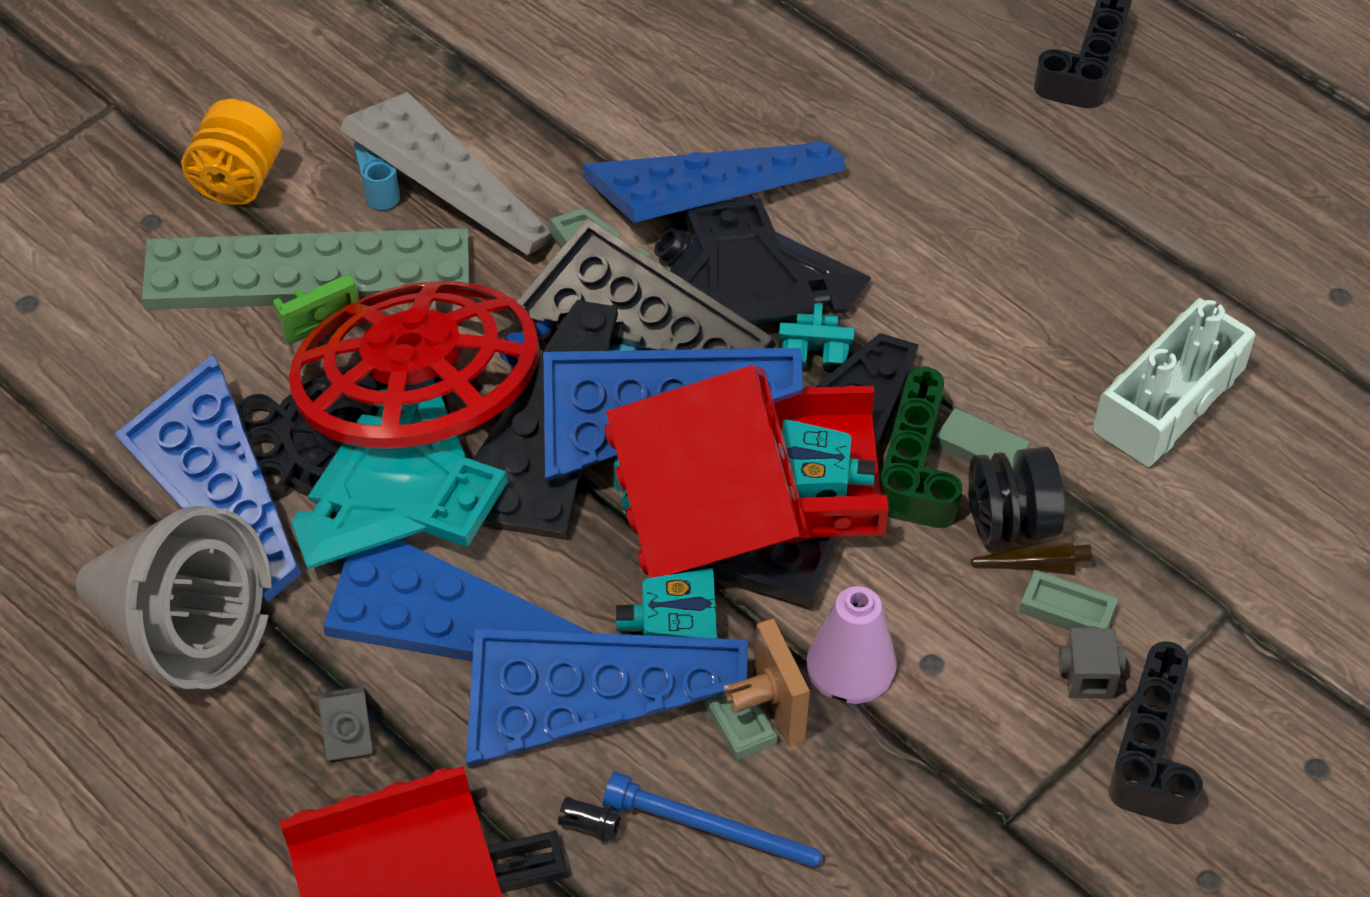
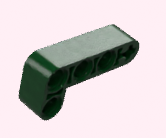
[880,367,963,528]

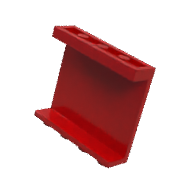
[605,365,810,578]
[774,385,888,538]
[279,766,504,897]

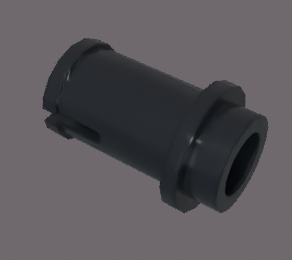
[558,796,621,842]

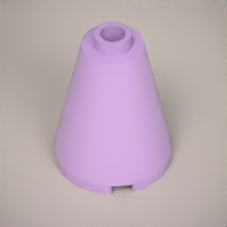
[807,586,897,704]

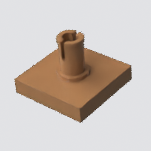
[724,618,810,746]

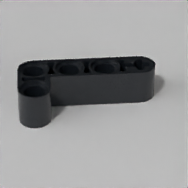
[1034,0,1132,109]
[1109,641,1203,825]

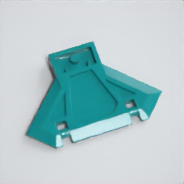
[291,378,508,569]

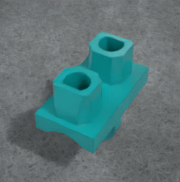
[778,303,854,371]

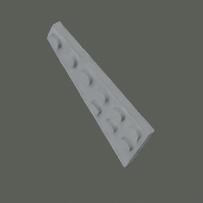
[340,92,552,255]

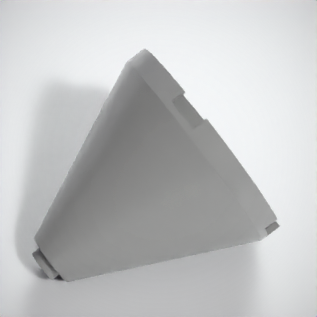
[76,506,271,689]

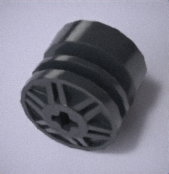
[968,446,1065,546]

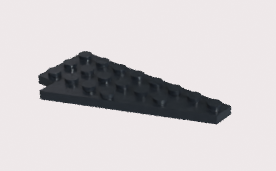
[691,333,919,608]

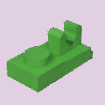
[273,274,359,344]

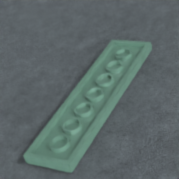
[142,228,470,310]

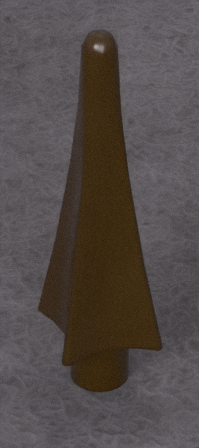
[970,534,1092,575]

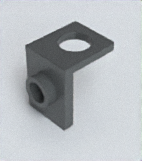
[318,686,373,760]

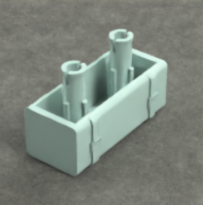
[1093,298,1255,467]

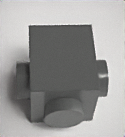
[1058,626,1126,699]

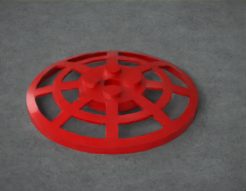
[289,281,540,448]

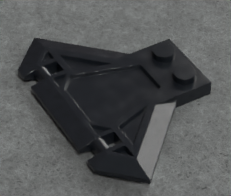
[669,198,871,324]

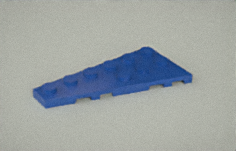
[583,141,845,223]
[543,348,803,482]
[324,540,592,661]
[466,628,748,767]

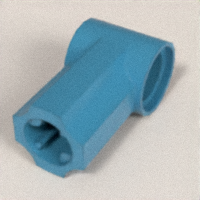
[353,142,400,210]

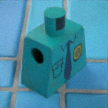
[782,419,876,498]
[616,569,717,638]

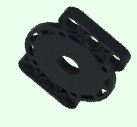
[238,372,450,502]

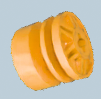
[181,99,283,205]

